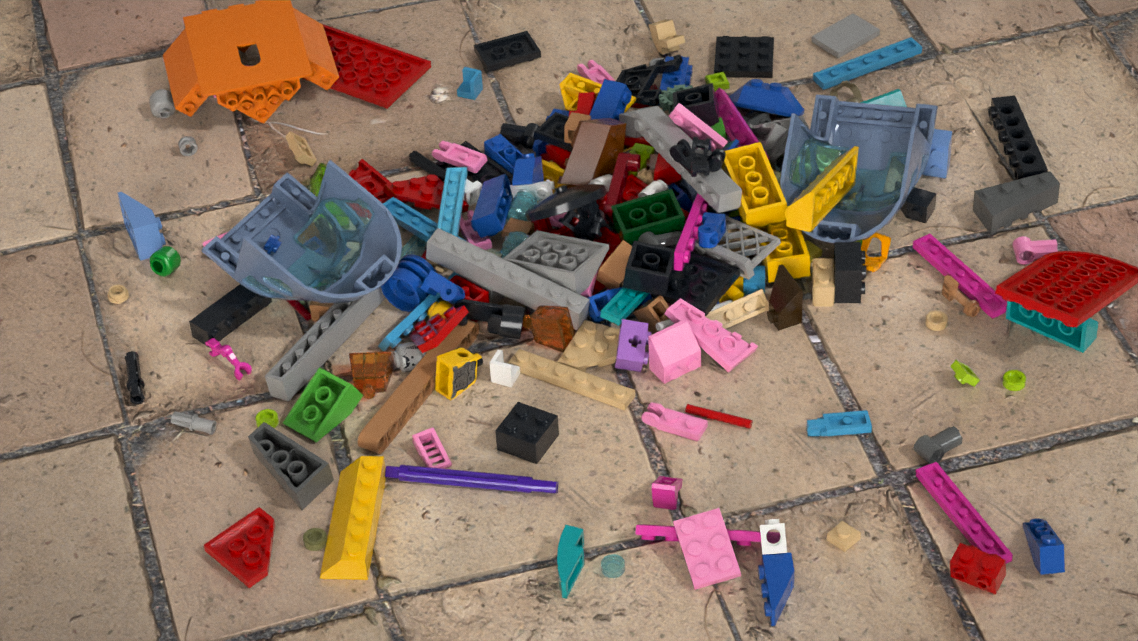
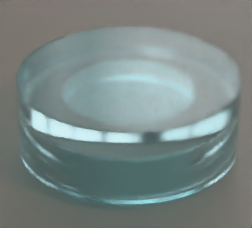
[601,554,625,578]

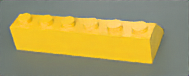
[785,146,859,232]
[320,456,386,580]

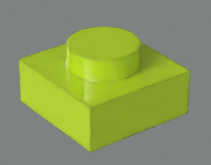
[950,360,980,387]

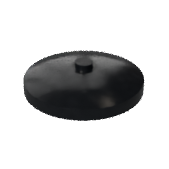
[525,184,607,221]

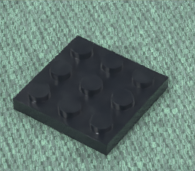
[714,36,774,78]
[651,252,740,316]

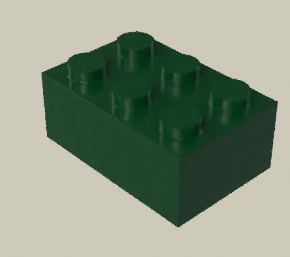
[611,189,685,246]

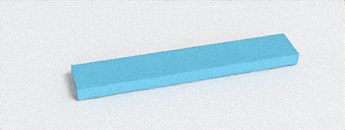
[437,167,467,237]

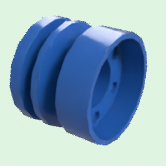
[381,254,436,312]

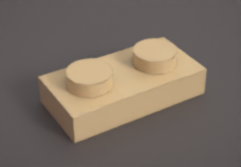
[285,131,317,166]

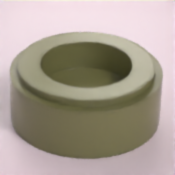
[303,528,327,551]

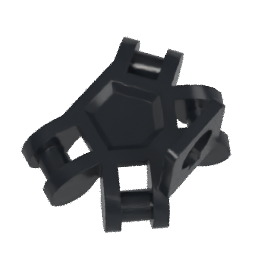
[669,137,726,177]
[558,201,617,241]

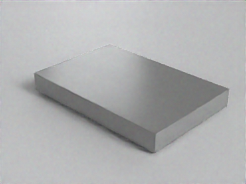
[811,13,880,58]

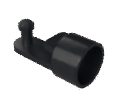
[454,299,525,340]

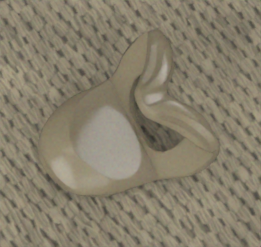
[830,80,863,103]

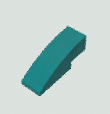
[557,525,585,599]

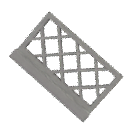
[690,212,781,280]

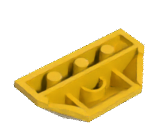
[559,73,636,113]

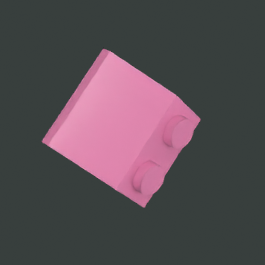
[648,319,701,384]

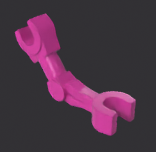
[205,338,252,381]

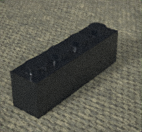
[189,278,272,348]

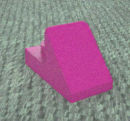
[652,476,683,510]

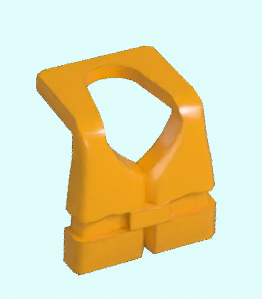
[861,232,891,272]

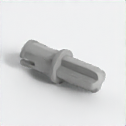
[171,411,217,435]

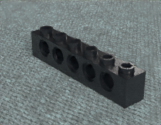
[988,95,1048,180]

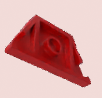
[348,159,408,210]

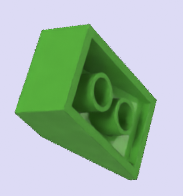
[283,367,363,443]

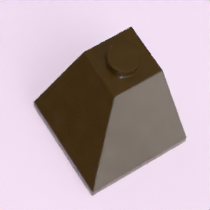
[767,264,803,331]

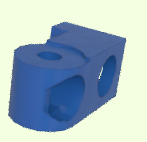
[698,212,726,248]
[420,270,465,305]

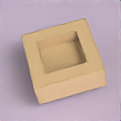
[827,521,861,552]

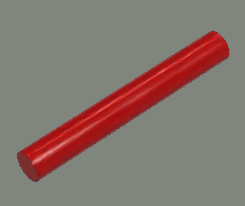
[685,404,753,429]

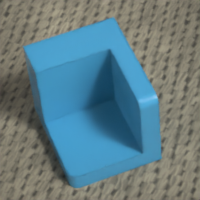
[457,67,483,100]

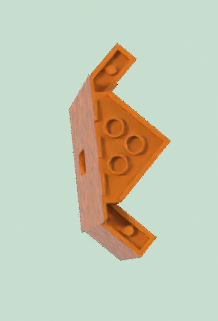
[163,0,339,124]

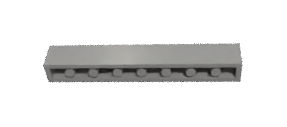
[634,106,742,213]
[426,228,590,330]
[265,287,386,401]

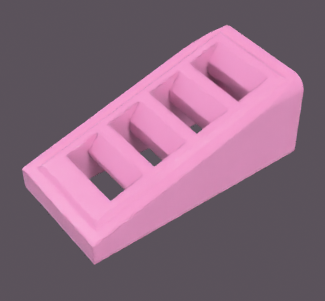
[412,427,452,469]

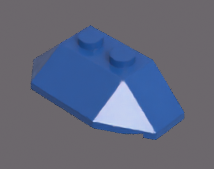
[729,79,804,117]

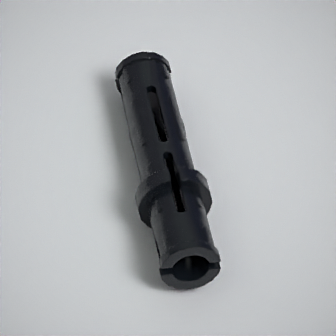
[125,351,145,405]

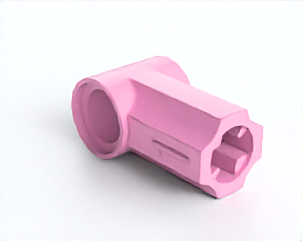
[1012,236,1058,265]

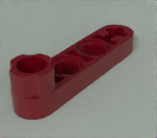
[605,152,641,217]

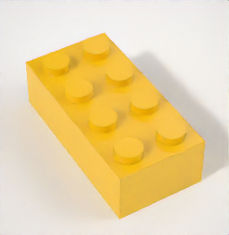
[722,142,787,228]
[753,220,811,283]

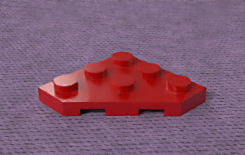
[383,174,469,213]
[409,305,469,353]
[204,507,275,588]

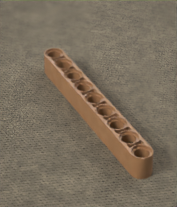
[358,320,480,454]

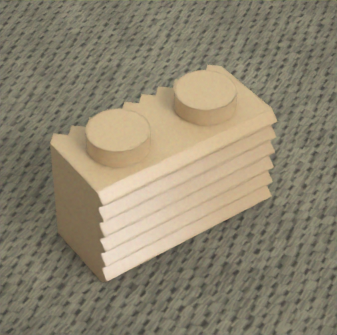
[812,258,835,307]

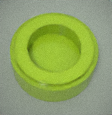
[1003,370,1026,391]
[255,409,279,428]

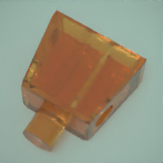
[523,305,575,353]
[349,352,393,399]

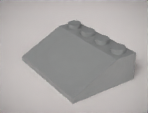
[503,230,609,294]

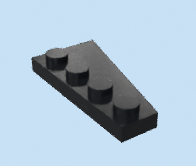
[436,141,513,186]

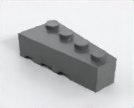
[973,171,1060,235]
[248,422,334,510]

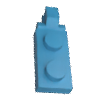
[806,410,872,437]

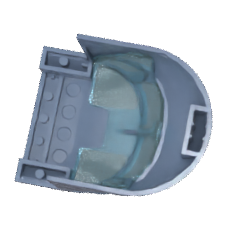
[780,95,938,243]
[202,160,402,303]

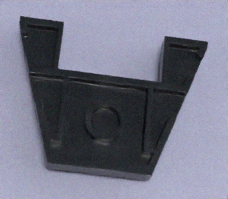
[615,55,683,106]

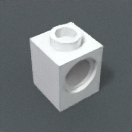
[760,519,788,555]

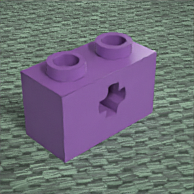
[615,319,651,372]

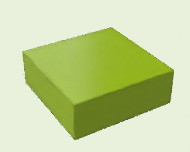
[705,72,730,91]

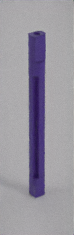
[385,465,559,493]

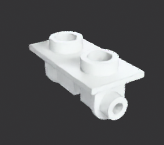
[510,179,555,203]

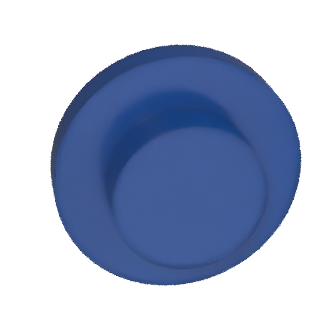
[263,234,282,255]

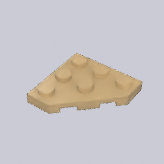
[558,320,636,372]

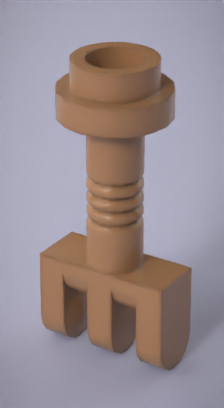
[941,275,981,317]

